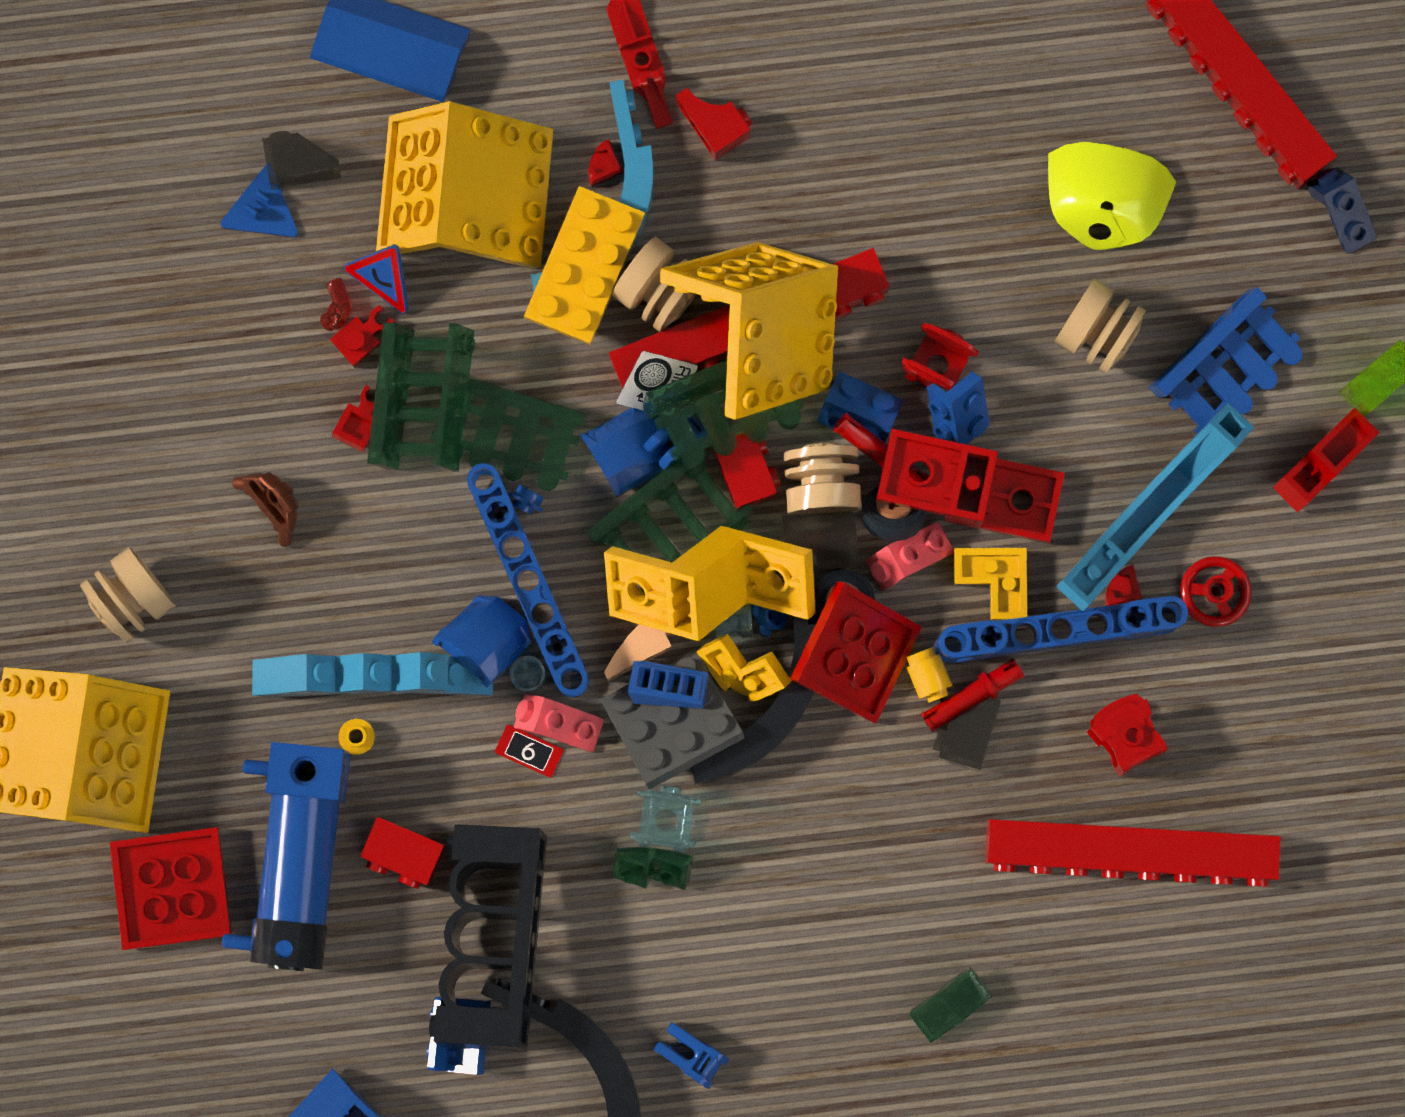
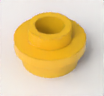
[339,719,375,755]

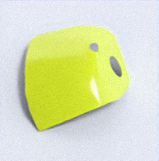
[1048,142,1176,250]

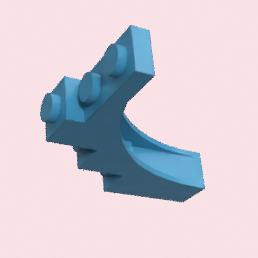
[252,652,493,698]

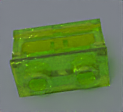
[1339,339,1405,417]

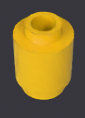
[906,647,953,703]

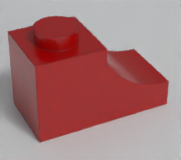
[676,88,752,161]

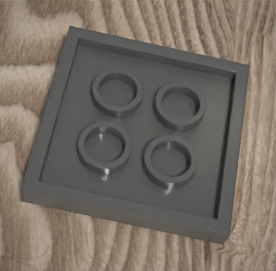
[600,649,745,790]

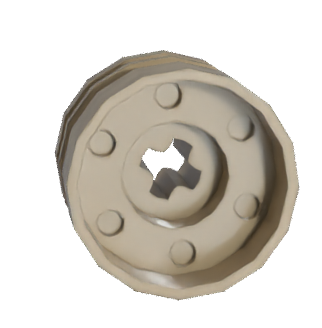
[612,236,696,332]
[1054,278,1146,374]
[784,443,862,517]
[80,546,176,644]

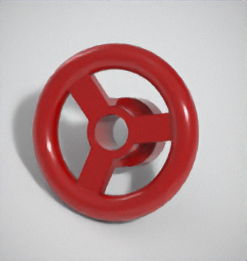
[1180,556,1252,627]

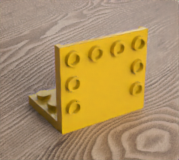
[376,101,554,269]
[660,242,838,420]
[0,667,170,833]

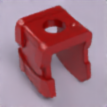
[902,323,979,392]
[1087,694,1168,777]

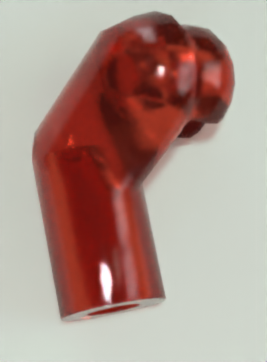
[320,278,353,331]

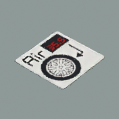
[616,351,698,417]

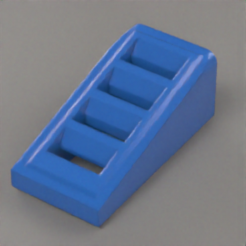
[628,661,709,708]

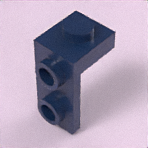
[1306,167,1377,254]

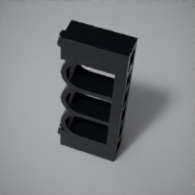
[429,824,547,1052]

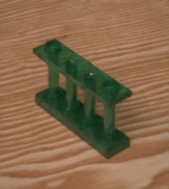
[367,323,475,472]
[586,443,753,595]

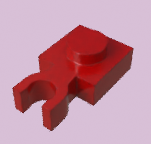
[330,305,395,368]
[332,384,386,453]

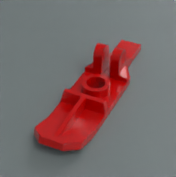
[606,0,673,130]

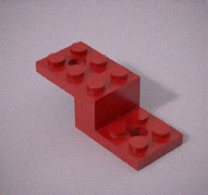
[876,429,1065,544]

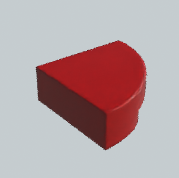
[588,139,624,187]
[1105,564,1142,606]

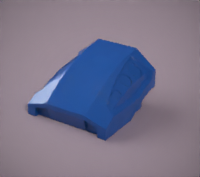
[580,407,678,498]
[432,595,533,688]

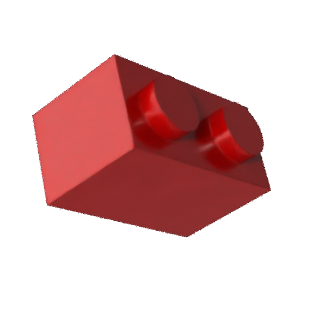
[712,426,781,512]
[360,817,447,889]

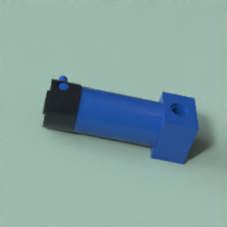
[222,742,351,971]

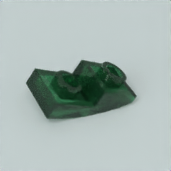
[613,847,693,890]
[909,967,992,1043]

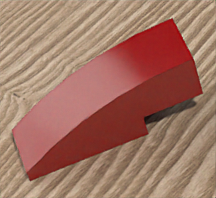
[1272,407,1380,513]

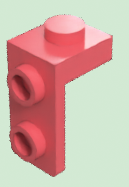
[865,522,954,592]
[514,693,604,752]

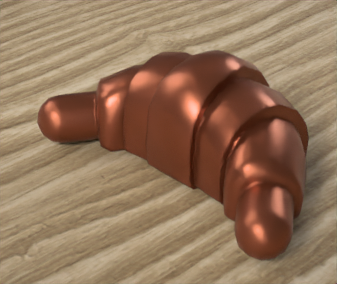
[232,472,299,547]

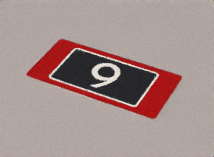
[495,725,564,778]

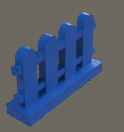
[1148,287,1302,434]

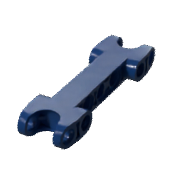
[467,463,589,698]
[935,596,1188,664]

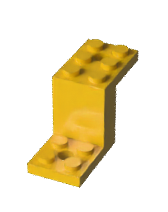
[604,526,816,641]

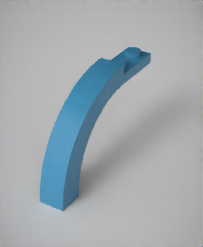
[530,79,653,292]
[1056,403,1255,611]

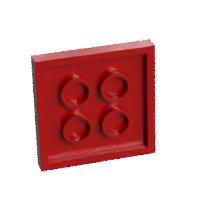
[790,581,922,724]
[109,827,232,950]

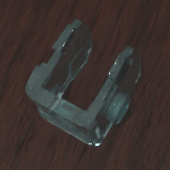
[630,785,701,853]

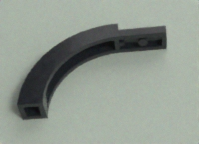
[693,615,816,785]
[480,977,642,1117]

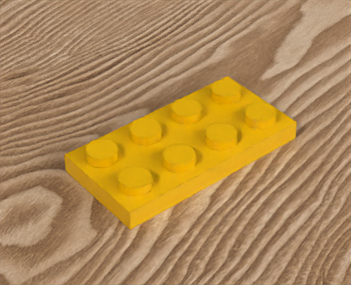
[524,186,645,346]

